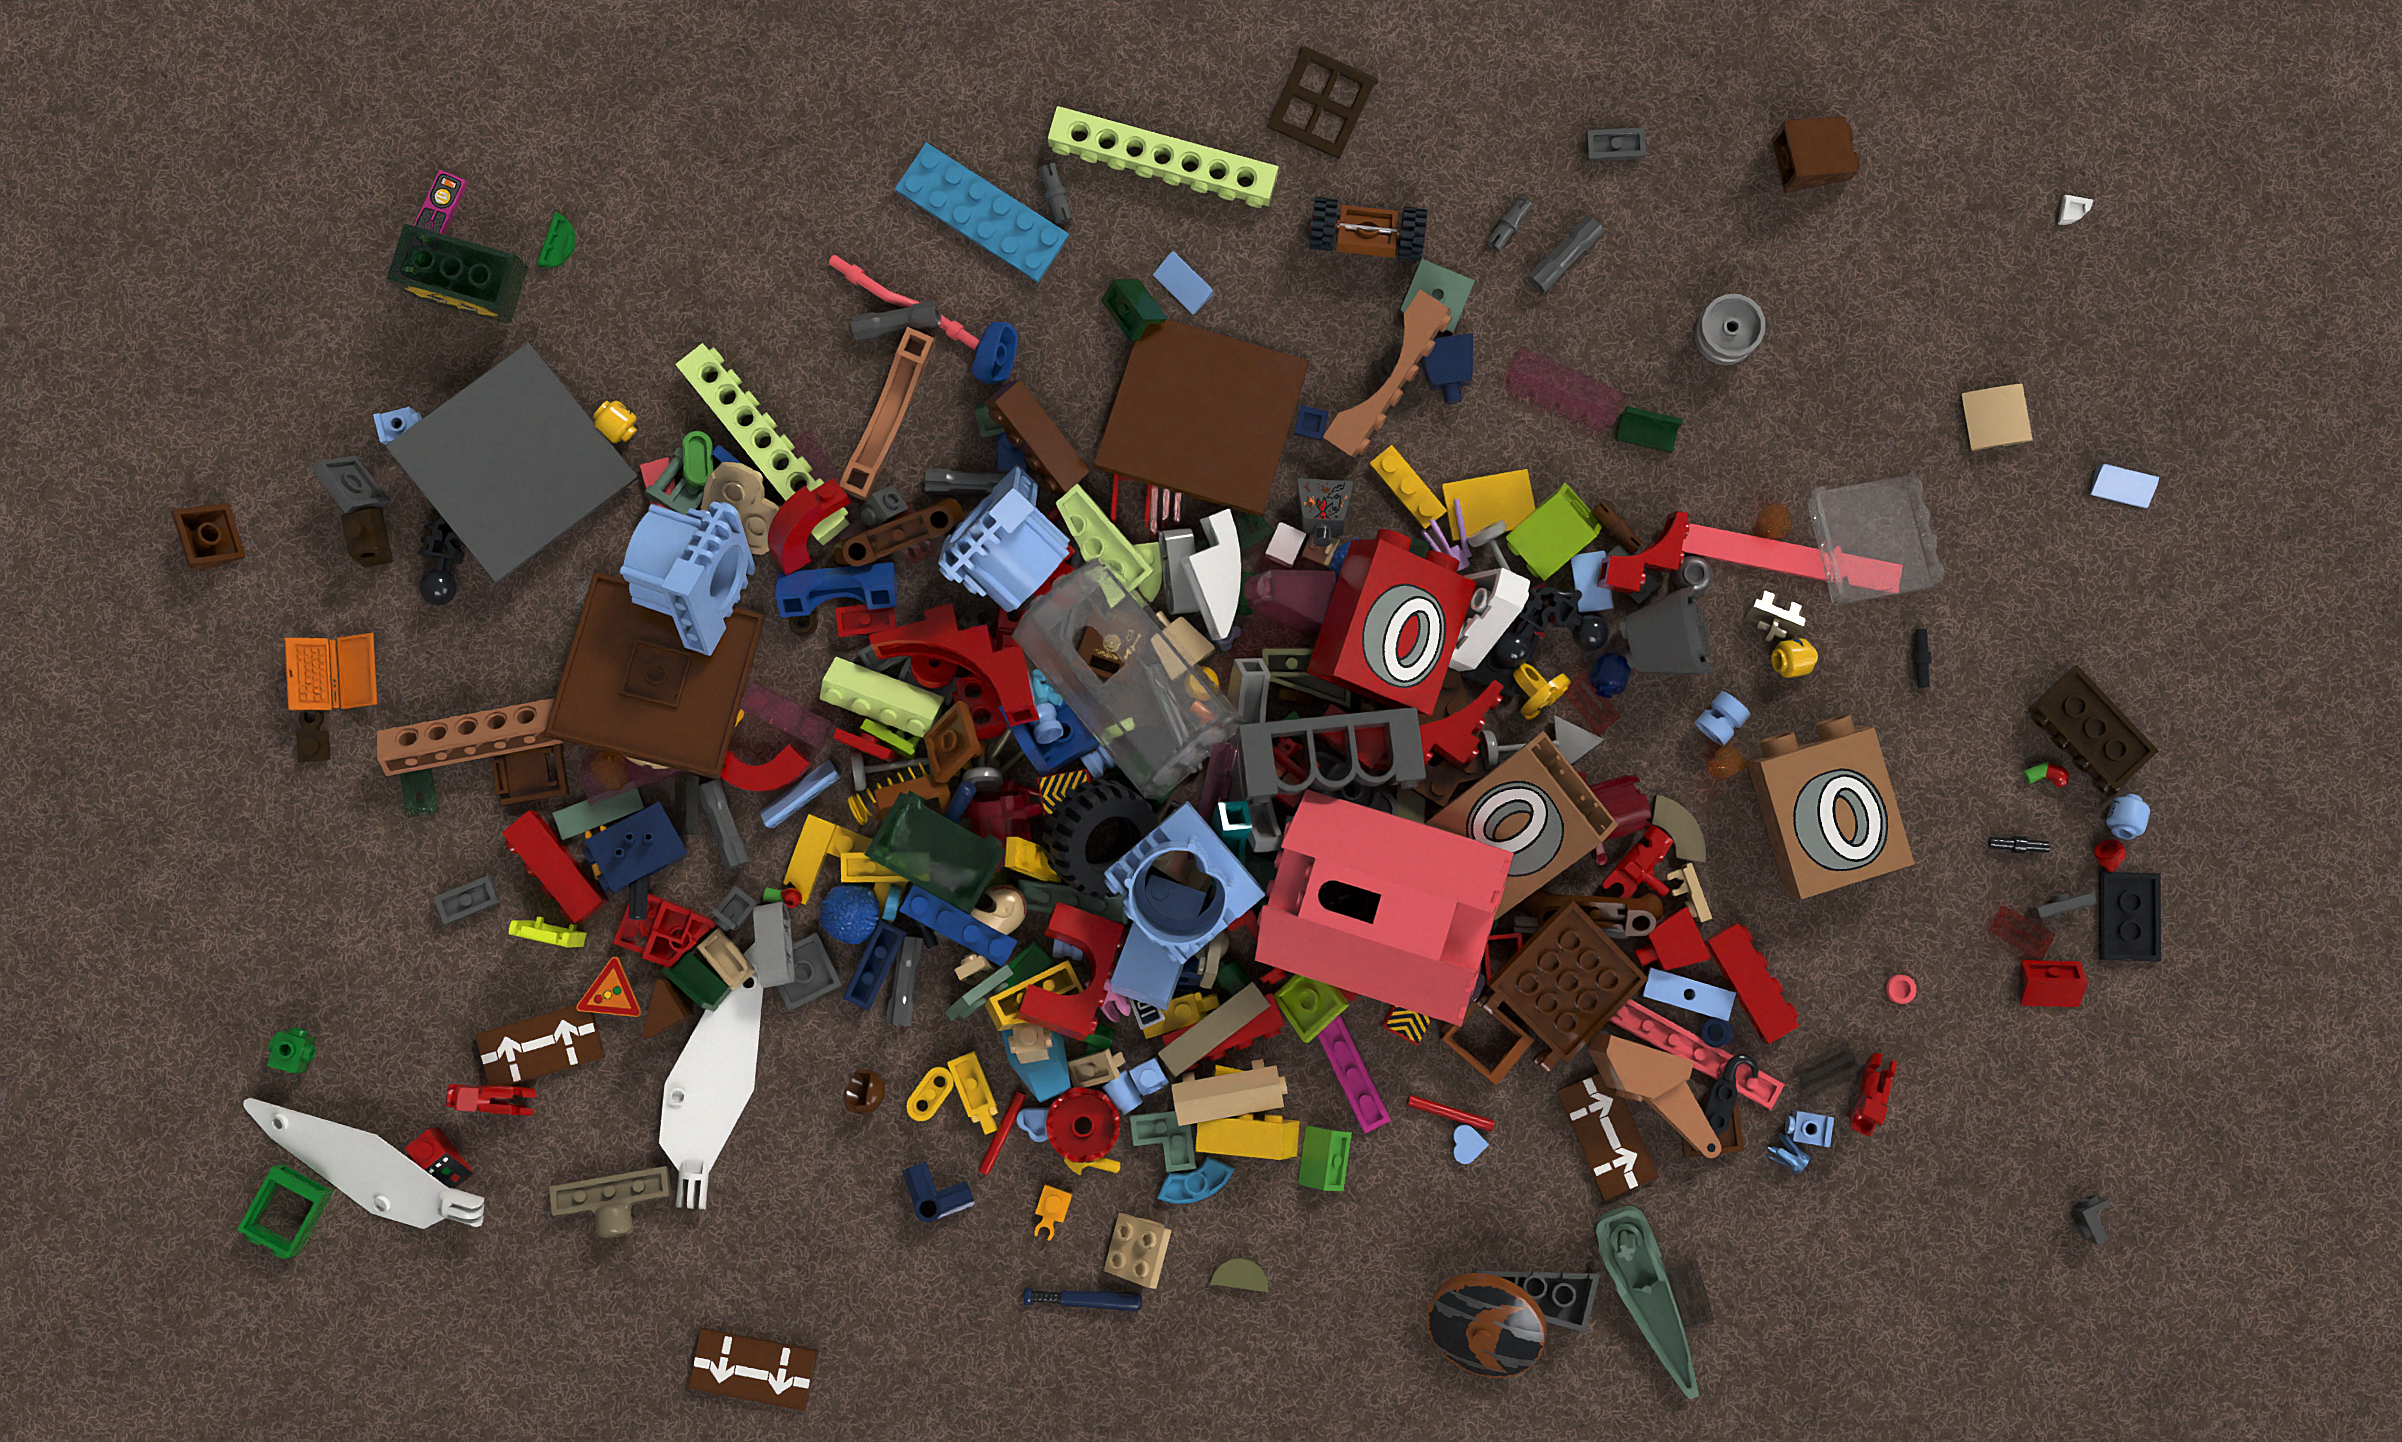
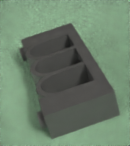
[1236,707,1426,805]

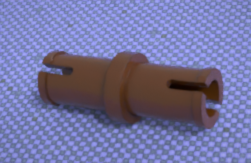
[1590,500,1643,554]

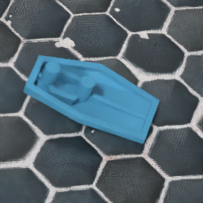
[1001,1028,1071,1102]

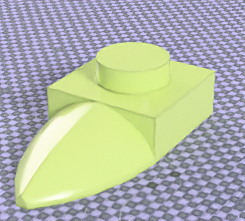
[1133,542,1162,602]

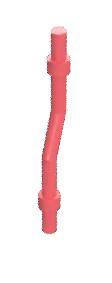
[829,255,979,351]

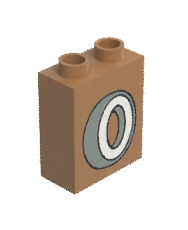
[1746,714,1915,899]
[1425,731,1618,920]

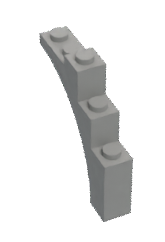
[1223,658,1284,852]

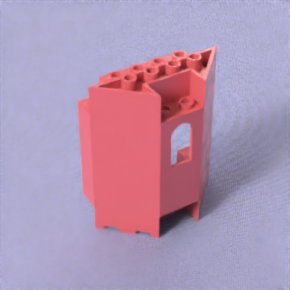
[1255,789,1514,1027]

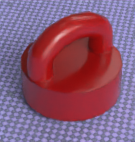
[2094,839,2126,872]

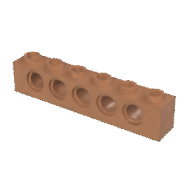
[377,698,563,776]

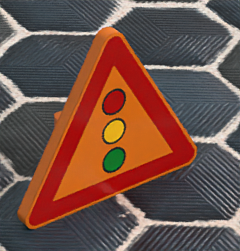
[577,957,642,1017]

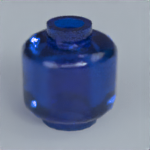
[1589,653,1632,698]

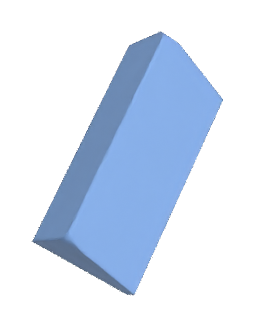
[1153,251,1214,315]
[2090,464,2159,509]
[1571,551,1614,613]

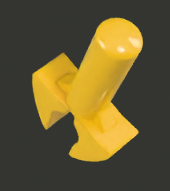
[1064,1158,1120,1175]

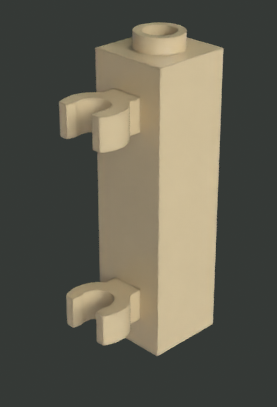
[1171,1059,1288,1126]

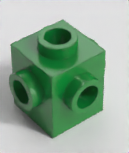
[267,1026,316,1074]

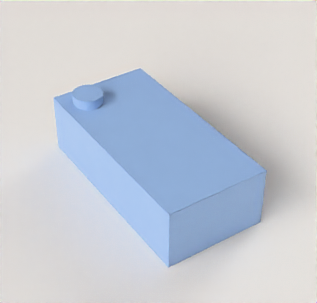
[1110,874,1207,1011]

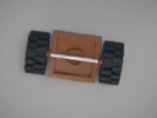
[1309,197,1427,261]

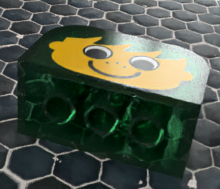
[387,223,529,323]

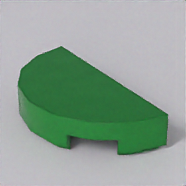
[537,212,576,268]

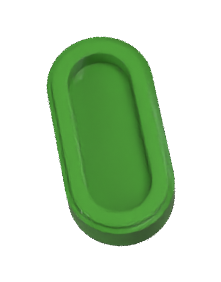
[682,431,713,489]

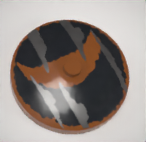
[1426,1273,1547,1378]

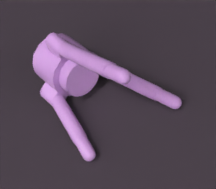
[1420,499,1472,571]

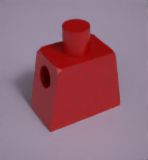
[1634,907,1711,971]

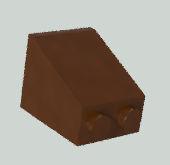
[1772,116,1860,193]

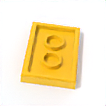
[1442,469,1535,542]

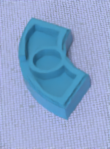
[1157,1156,1235,1204]

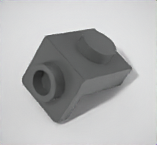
[857,485,908,529]
[710,885,760,932]
[2073,1195,2111,1245]

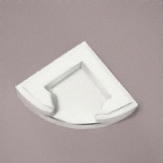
[2058,195,2093,225]

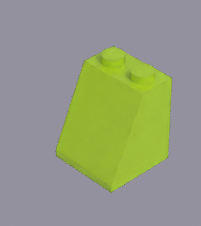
[1505,482,1603,581]

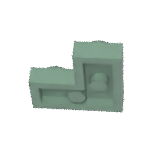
[945,964,1014,1021]
[1130,1110,1196,1172]

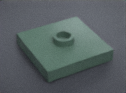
[1399,259,1475,335]

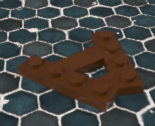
[1379,667,1486,809]

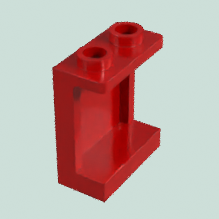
[1227,908,1286,985]

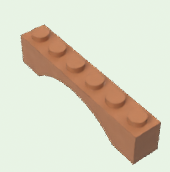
[1323,289,1452,458]
[839,327,935,501]

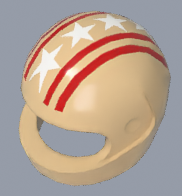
[968,884,1027,935]

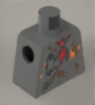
[1296,478,1353,547]

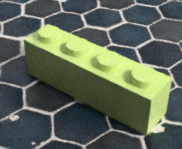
[820,657,945,738]

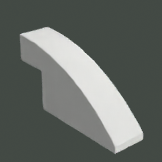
[1180,509,1241,641]

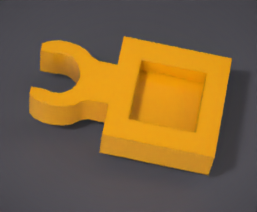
[1034,1184,1073,1241]

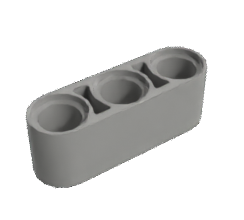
[1159,528,1200,615]
[753,901,794,988]

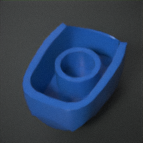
[971,322,1018,384]

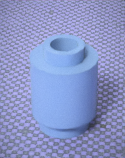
[1102,1070,1143,1115]

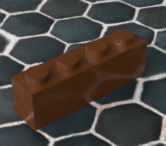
[984,379,1090,494]

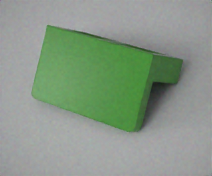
[1298,1126,1352,1191]

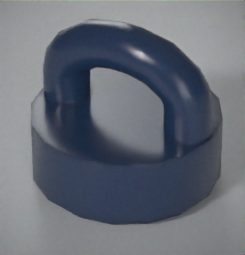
[1701,1018,1733,1048]

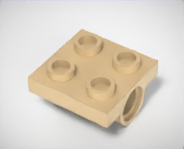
[1104,1213,1171,1289]

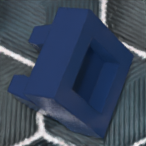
[1294,405,1329,441]

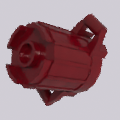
[1573,766,1651,865]
[961,789,1042,872]

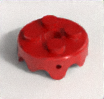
[1046,1087,1120,1164]

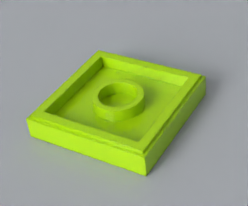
[1273,974,1350,1043]

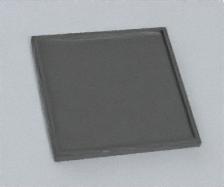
[385,342,638,584]

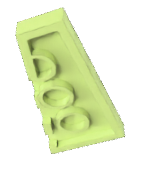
[1056,484,1155,610]

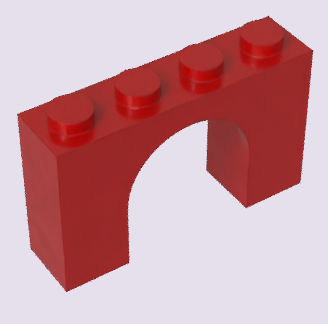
[1015,901,1126,1042]

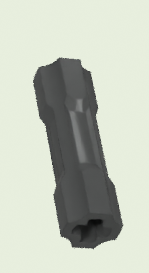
[1527,215,1604,294]
[851,300,942,342]
[925,468,1010,496]
[696,779,750,870]
[886,936,924,1026]

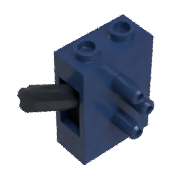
[582,802,688,921]

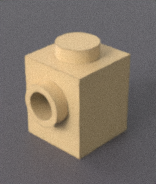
[1008,1023,1053,1064]

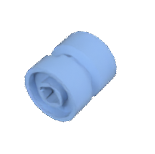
[1694,691,1751,746]

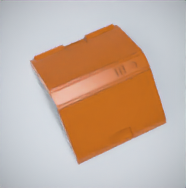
[284,633,378,711]

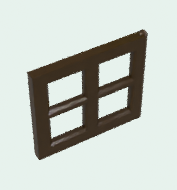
[1267,46,1378,159]

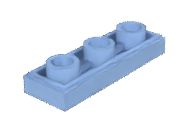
[1641,967,1736,1021]

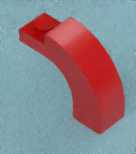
[767,478,850,576]
[721,744,813,792]

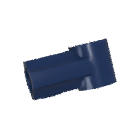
[902,1162,975,1223]

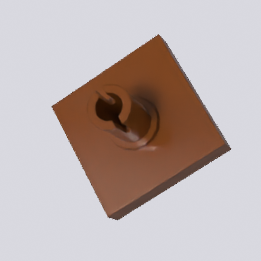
[923,700,985,784]

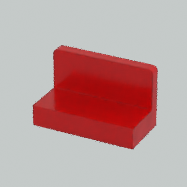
[2020,960,2088,1007]

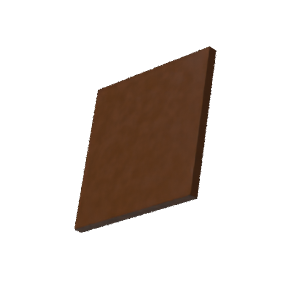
[1094,319,1310,517]
[544,571,766,780]

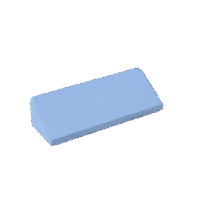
[760,760,842,828]

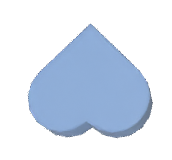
[1017,1107,1050,1142]
[1453,1124,1489,1164]

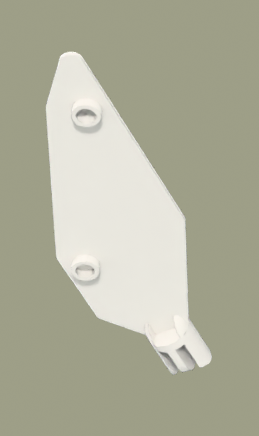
[659,942,763,1209]
[243,1098,484,1229]

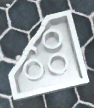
[1448,568,1530,671]

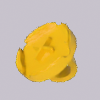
[1513,663,1571,720]

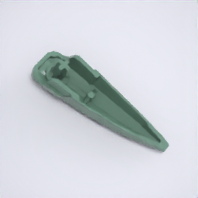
[1596,1206,1699,1399]

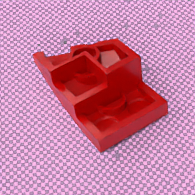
[612,893,716,968]

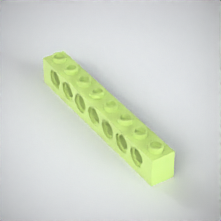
[1048,106,1279,208]
[675,343,850,545]

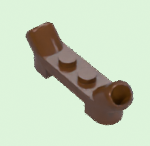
[833,498,964,567]
[1525,887,1663,936]

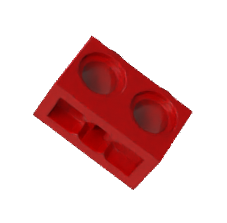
[951,674,1006,741]

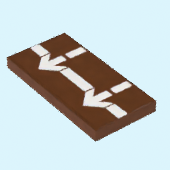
[475,1004,605,1086]
[1556,1072,1659,1201]
[688,1327,818,1411]

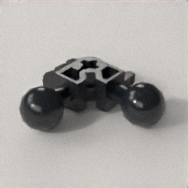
[417,517,466,605]
[1494,587,1609,668]

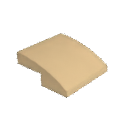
[1962,384,2033,451]

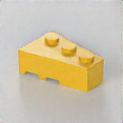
[985,960,1084,1031]
[1196,1113,1299,1160]

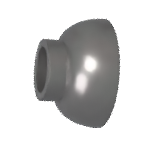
[1671,555,1713,596]

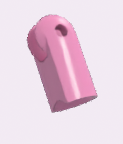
[1085,979,1131,1022]

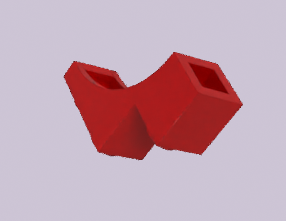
[1597,511,1690,594]

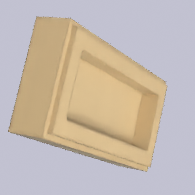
[697,927,756,991]

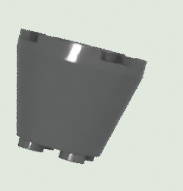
[1620,586,1713,675]

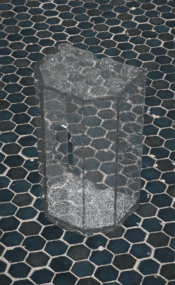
[1012,558,1247,800]

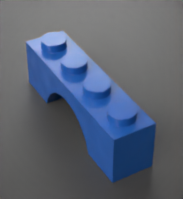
[775,562,898,617]
[898,882,1017,967]

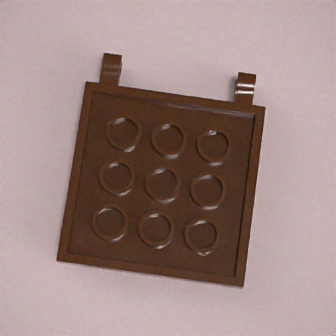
[1475,898,1649,1073]

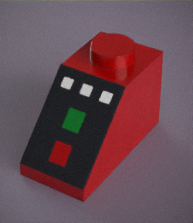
[405,1127,474,1189]

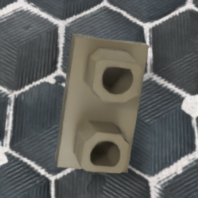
[1745,591,1805,642]

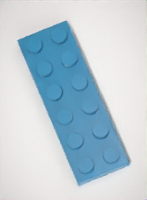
[895,142,1070,283]

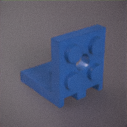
[999,694,1103,777]

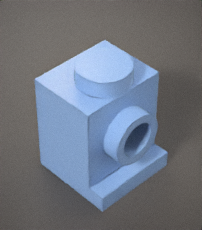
[373,407,422,445]
[1129,1057,1169,1096]
[1785,1110,1834,1147]

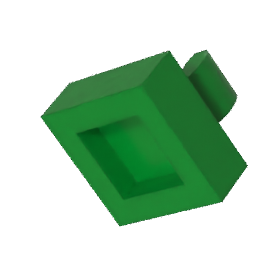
[1084,1023,1117,1055]

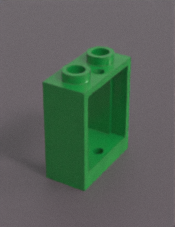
[237,1164,334,1259]

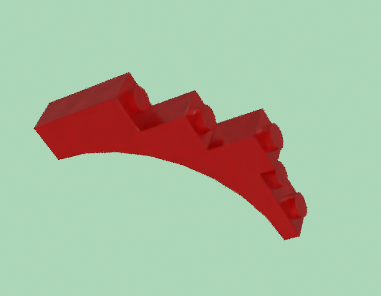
[869,603,1039,727]
[1314,679,1504,773]

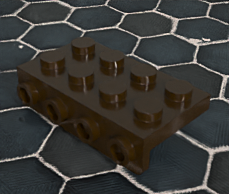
[2028,665,2158,795]

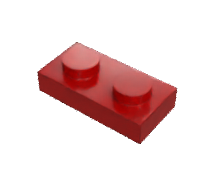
[835,605,897,638]

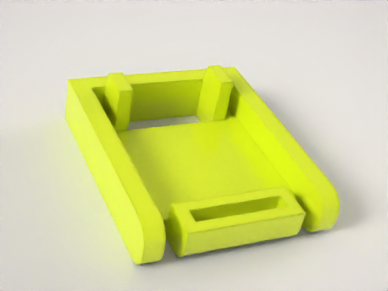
[509,917,587,948]

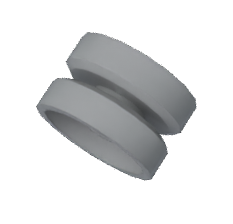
[1694,294,1765,365]

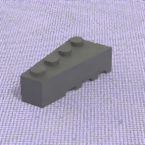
[1472,1270,1600,1333]

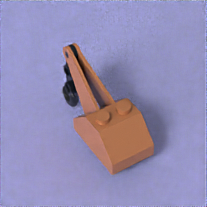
[1588,1033,1759,1158]

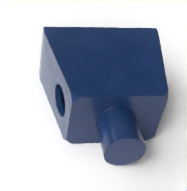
[1420,333,1473,404]

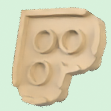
[701,462,781,555]

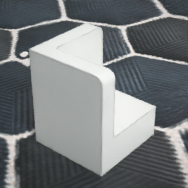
[1265,523,1306,569]

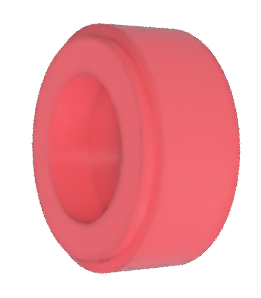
[1885,974,1916,1004]

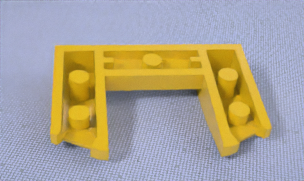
[783,814,910,922]

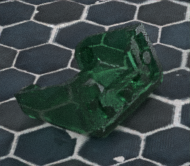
[864,790,1006,914]

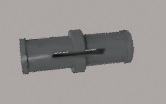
[1038,163,1073,224]
[1485,196,1533,253]

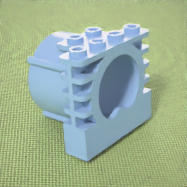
[938,464,1070,612]
[620,501,756,656]
[1104,801,1265,965]

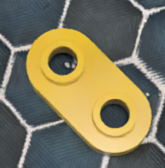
[907,1067,955,1121]

